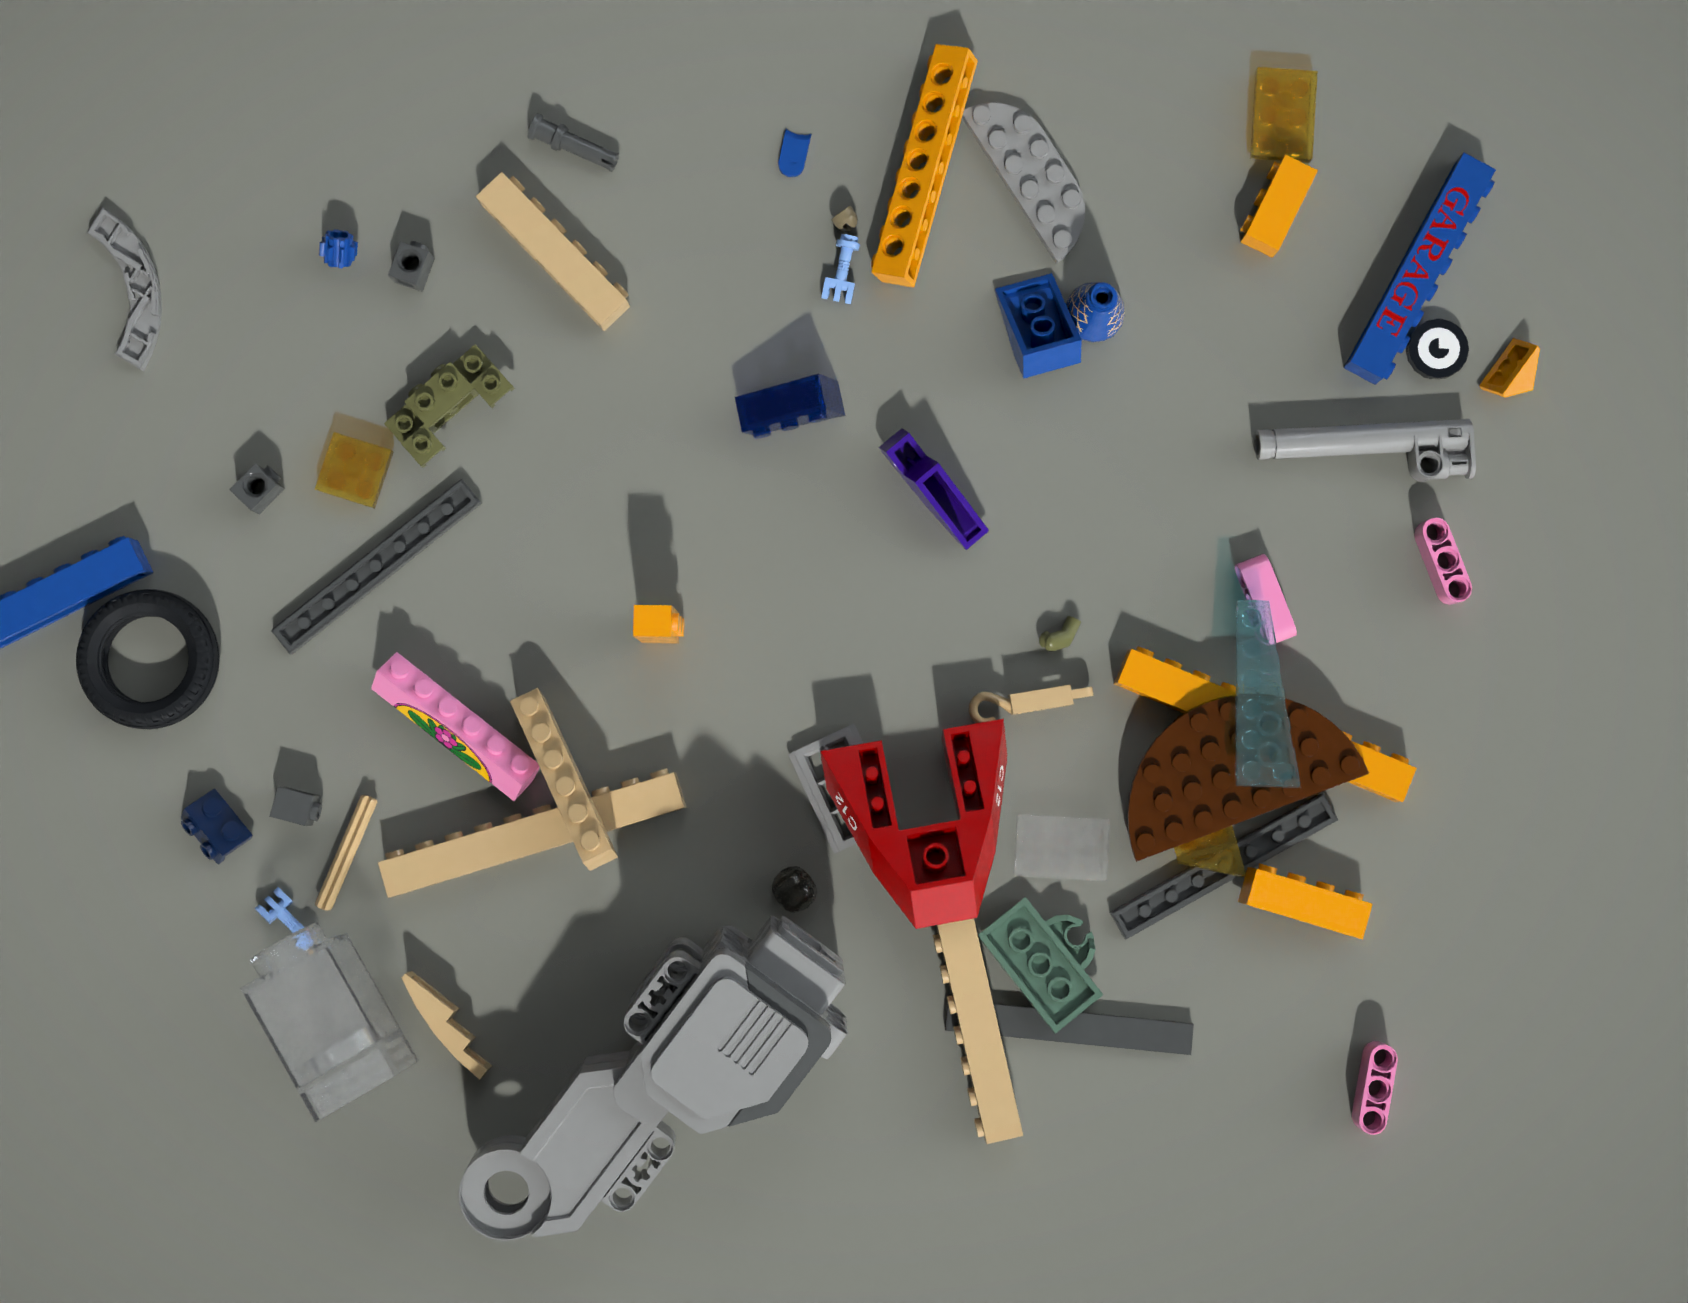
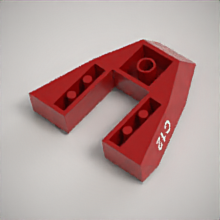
[820,718,1007,929]

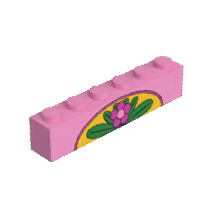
[371,652,540,801]

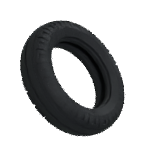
[76,589,220,729]

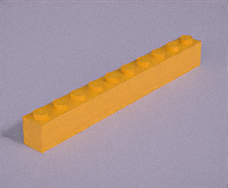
[1114,646,1417,802]

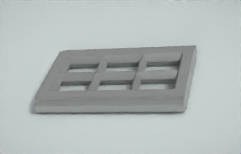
[788,724,900,854]

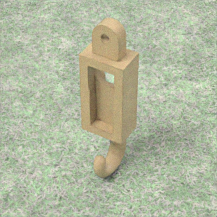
[968,685,1094,723]

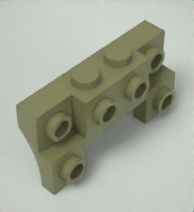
[384,344,515,468]

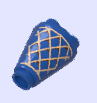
[1066,282,1125,342]

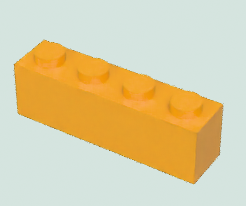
[1238,863,1373,940]

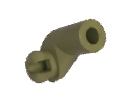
[1039,616,1081,652]

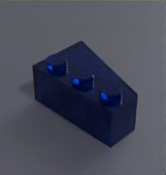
[734,373,846,439]

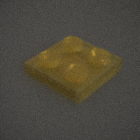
[315,432,394,509]

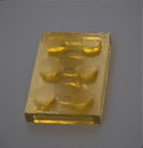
[1250,67,1318,163]

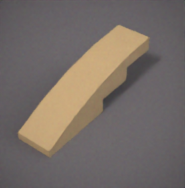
[402,971,492,1080]

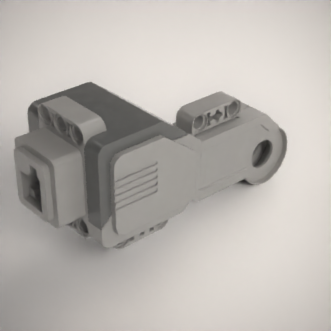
[459,915,848,1241]

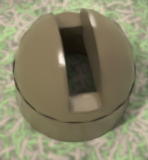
[831,205,858,232]

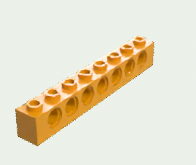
[871,44,978,288]

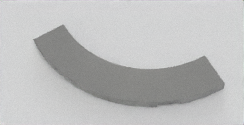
[87,207,162,372]

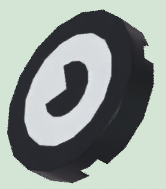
[1407,319,1469,380]

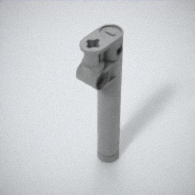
[1254,419,1476,482]

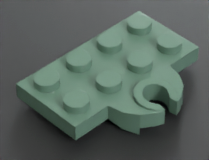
[978,897,1104,1034]

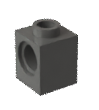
[388,241,435,292]
[229,464,285,515]
[269,787,322,826]

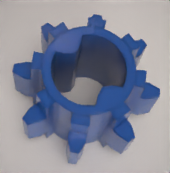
[319,229,358,268]

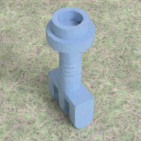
[821,234,860,304]
[254,887,320,951]

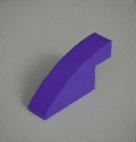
[879,428,989,550]

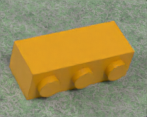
[1240,154,1318,258]
[633,605,685,644]

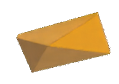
[1479,338,1540,397]

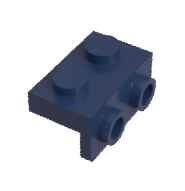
[181,788,253,865]

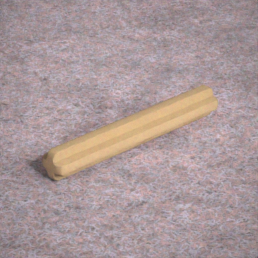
[315,795,377,911]

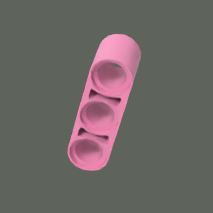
[1414,517,1472,605]
[1235,554,1297,647]
[1352,1041,1398,1135]

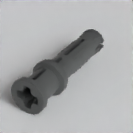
[528,113,619,172]

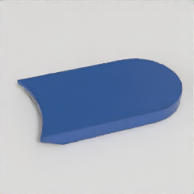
[778,129,812,177]

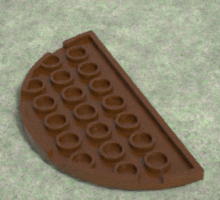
[1127,694,1369,862]

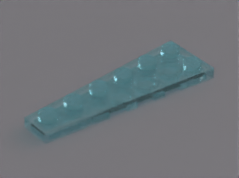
[1236,600,1300,788]

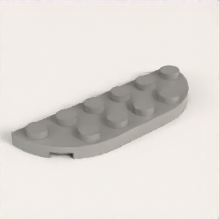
[962,103,1085,264]

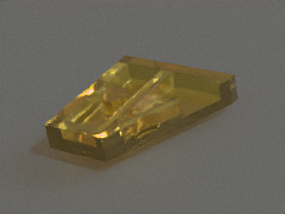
[1174,826,1246,877]

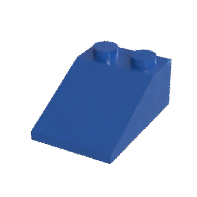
[995,273,1082,379]

